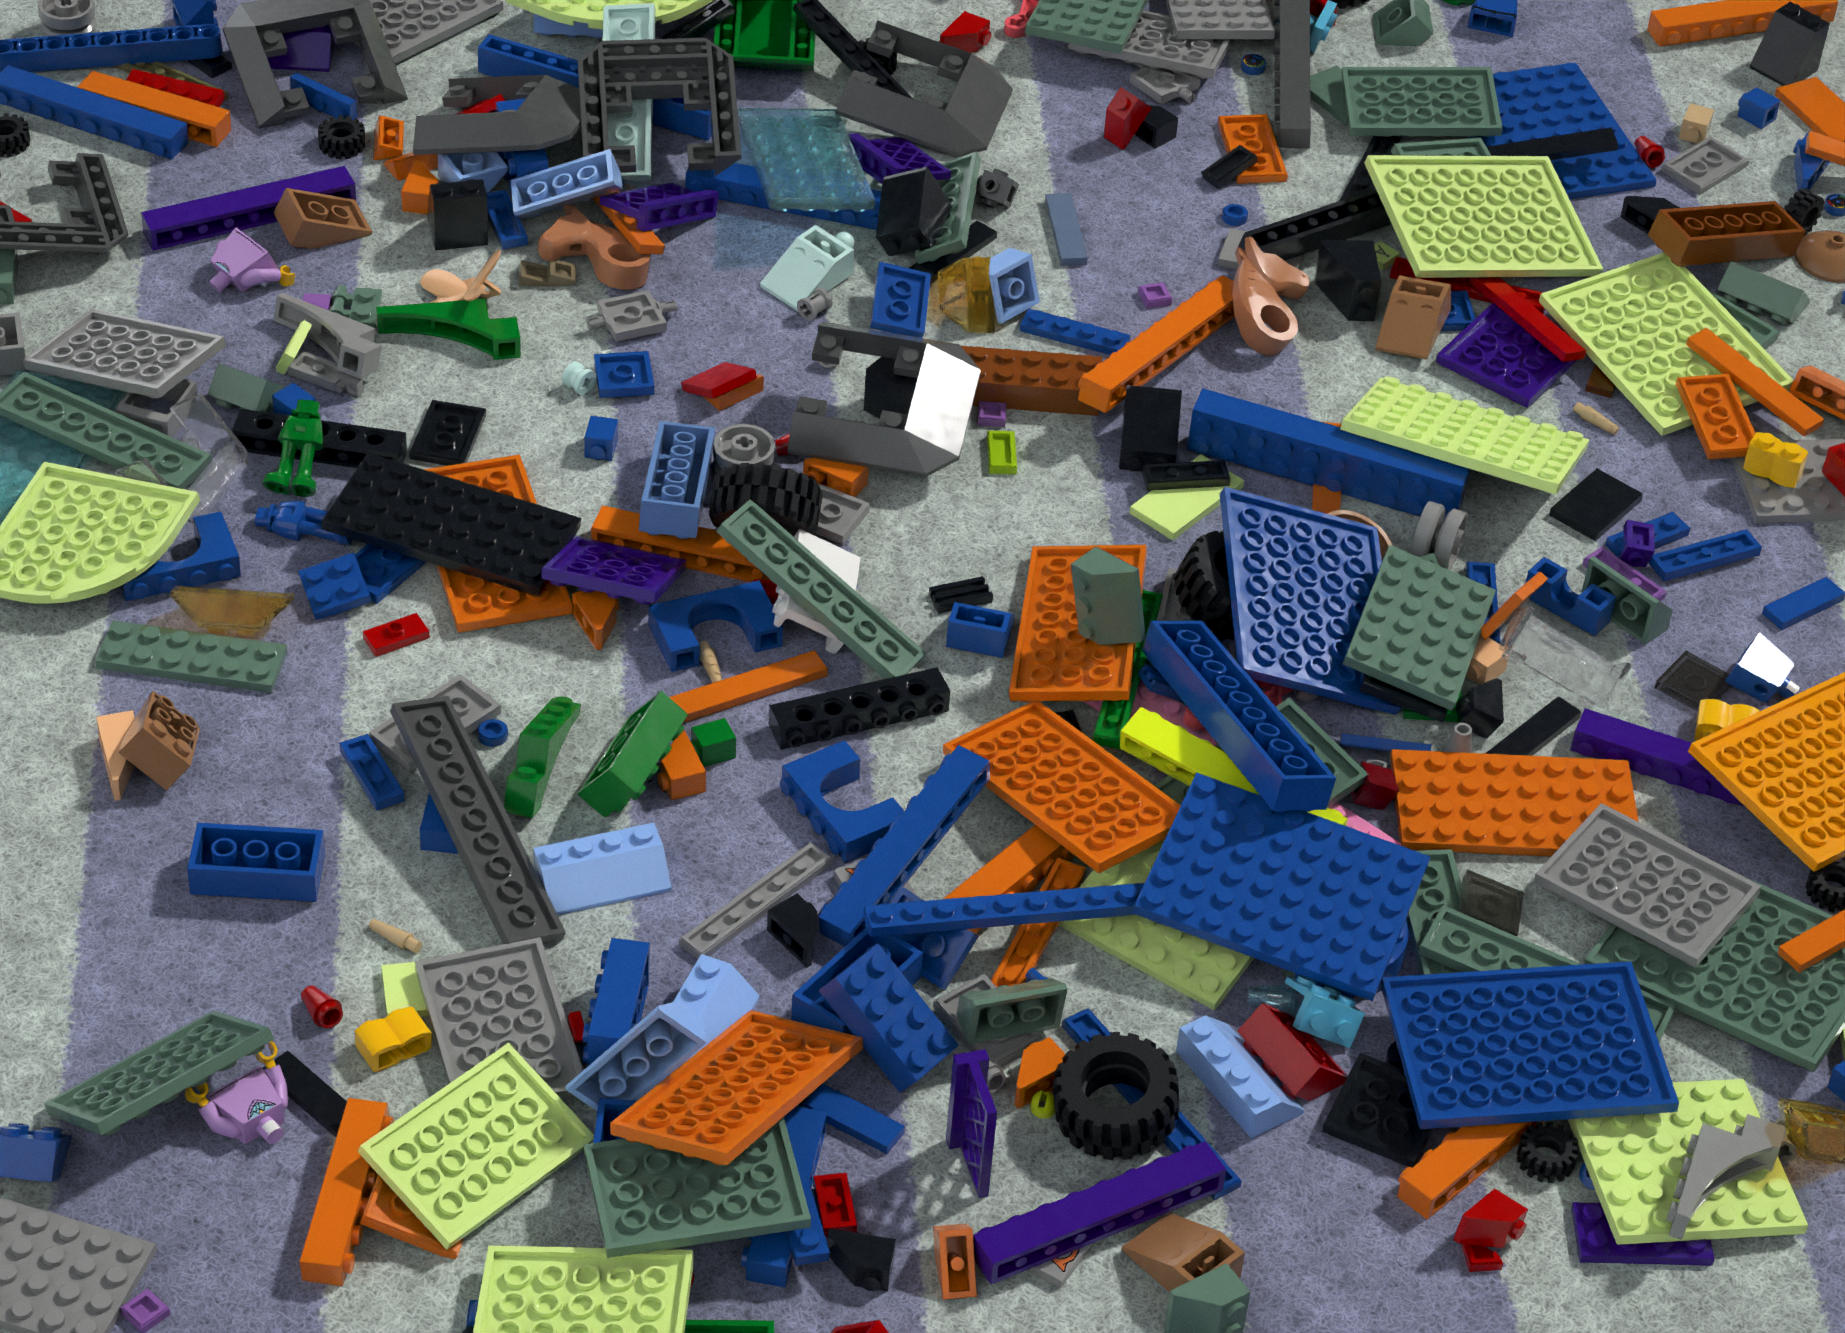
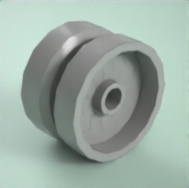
[38,0,97,36]
[713,424,775,478]
[1410,501,1468,570]

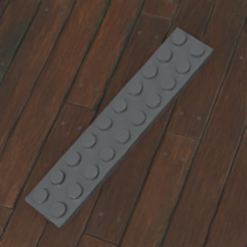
[390,696,566,944]

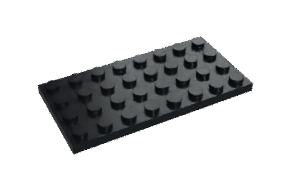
[322,453,582,597]

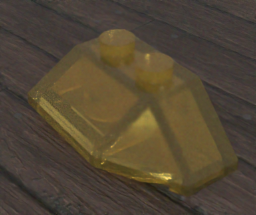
[937,257,995,333]
[171,586,294,635]
[1777,1098,1845,1164]

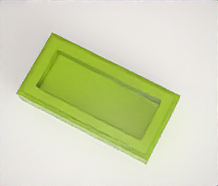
[986,431,1017,474]

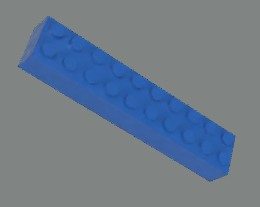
[1187,388,1470,520]
[1142,621,1336,812]

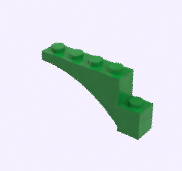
[376,299,521,360]
[504,697,581,818]

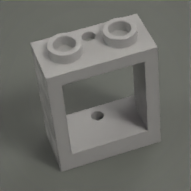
[115,379,198,438]

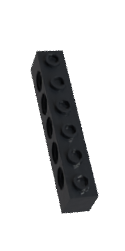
[232,409,407,468]
[769,667,951,750]

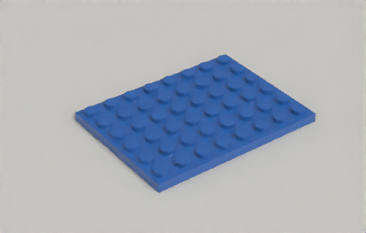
[1469,62,1656,200]
[1219,487,1402,715]
[1133,772,1430,1001]
[1381,961,1679,1129]

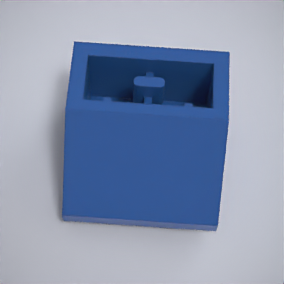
[172,0,218,26]
[946,602,1015,658]
[0,1123,72,1182]

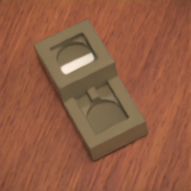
[518,260,576,286]

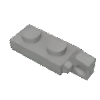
[288,352,364,398]

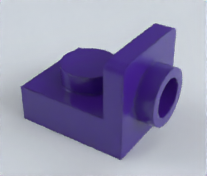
[1619,520,1655,567]

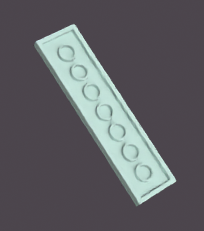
[602,3,656,182]

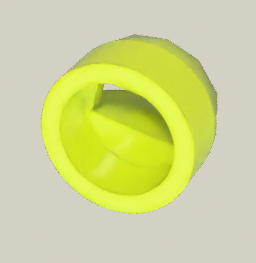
[1030,1090,1055,1119]

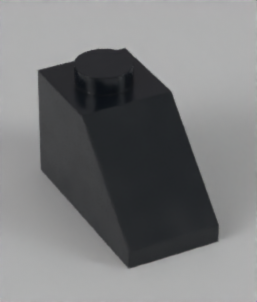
[1134,105,1178,149]
[1620,196,1679,234]
[1455,678,1504,738]
[767,893,817,968]
[827,1229,896,1291]

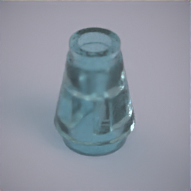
[1247,985,1296,1014]

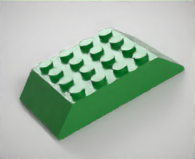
[714,0,816,71]

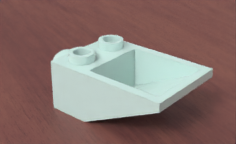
[760,225,854,311]

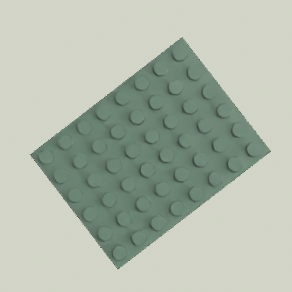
[1584,876,1845,1072]

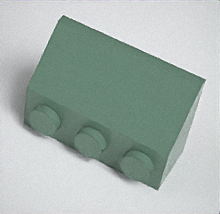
[1717,261,1811,325]
[1071,547,1146,645]
[1581,556,1673,645]
[956,978,1068,1045]

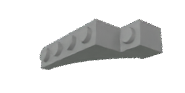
[273,293,382,379]
[1666,1114,1786,1240]

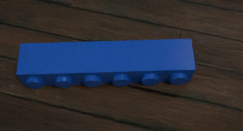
[741,1106,827,1288]

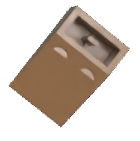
[1375,275,1451,359]
[118,691,200,791]
[1121,1212,1245,1292]

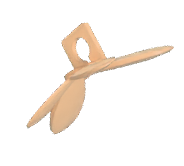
[420,249,501,303]

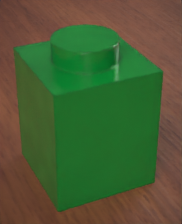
[690,718,736,767]

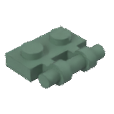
[329,285,383,331]

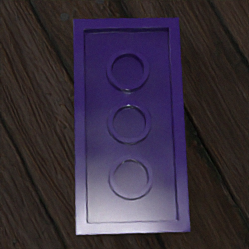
[1571,1202,1714,1266]

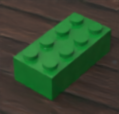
[577,691,688,817]

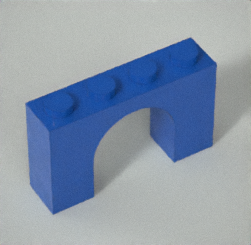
[120,511,241,601]
[648,581,783,672]
[780,740,904,863]

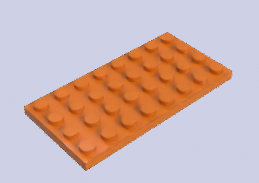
[423,454,573,633]
[1009,545,1147,702]
[943,701,1181,873]
[1390,749,1639,857]
[610,1010,863,1165]

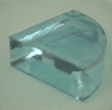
[622,179,655,191]

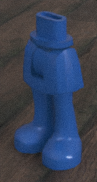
[255,501,353,545]

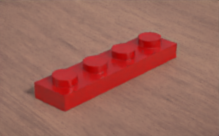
[126,69,226,107]

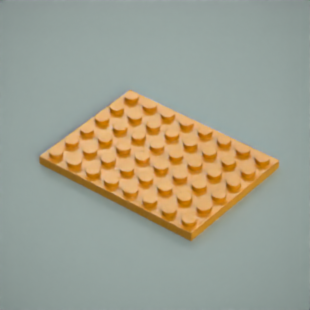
[1688,672,1845,872]

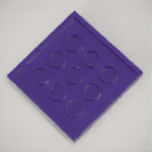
[1436,303,1577,408]
[541,536,687,605]

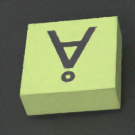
[1374,241,1400,271]

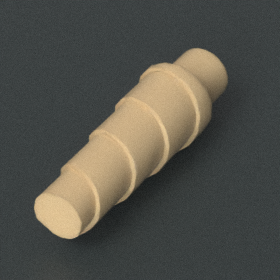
[1573,402,1620,436]
[699,641,722,683]
[369,919,422,953]

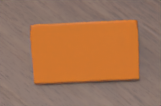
[373,115,404,160]
[383,152,438,181]
[704,374,764,411]

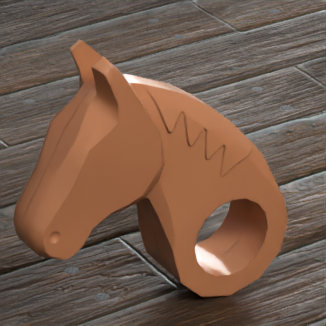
[537,204,651,290]
[1233,237,1310,356]

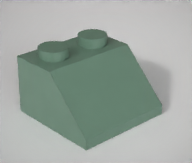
[1373,0,1434,46]
[207,363,285,413]
[1164,1263,1251,1333]

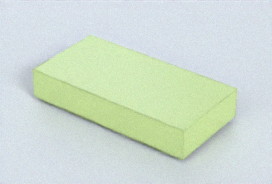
[276,320,312,374]

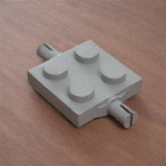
[1129,63,1200,104]
[586,290,677,342]

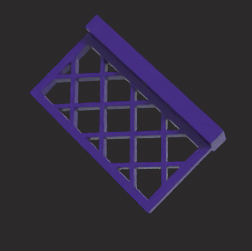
[847,133,951,184]
[599,182,719,232]
[946,1049,997,1198]

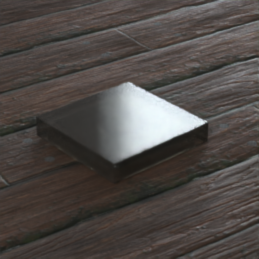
[1654,651,1732,711]
[1458,869,1524,936]

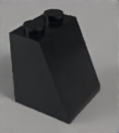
[1750,2,1830,86]
[876,167,953,256]
[427,179,488,251]
[1314,240,1382,321]
[863,357,918,419]
[1119,385,1182,472]

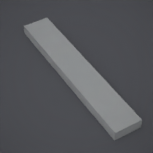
[679,842,833,959]

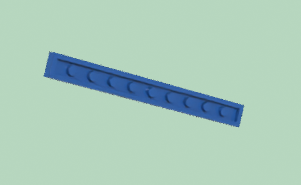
[863,883,1144,937]

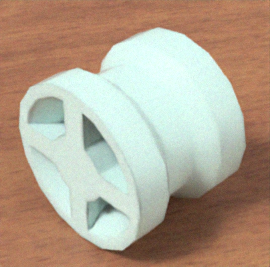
[562,361,597,396]

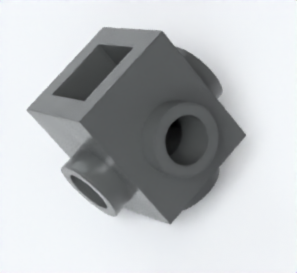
[975,168,1019,208]

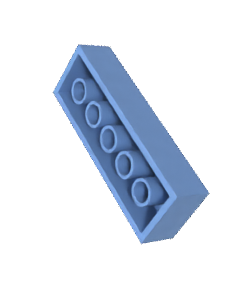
[639,421,715,539]

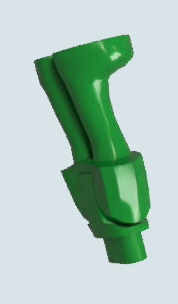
[262,399,323,497]

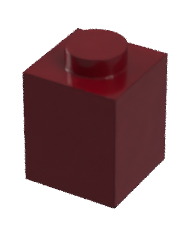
[1350,761,1399,810]

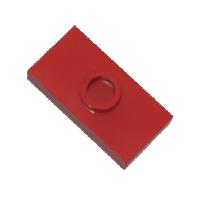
[363,613,430,657]
[813,1172,857,1237]

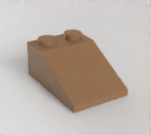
[273,188,372,249]

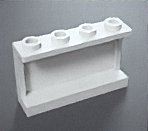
[772,529,861,654]

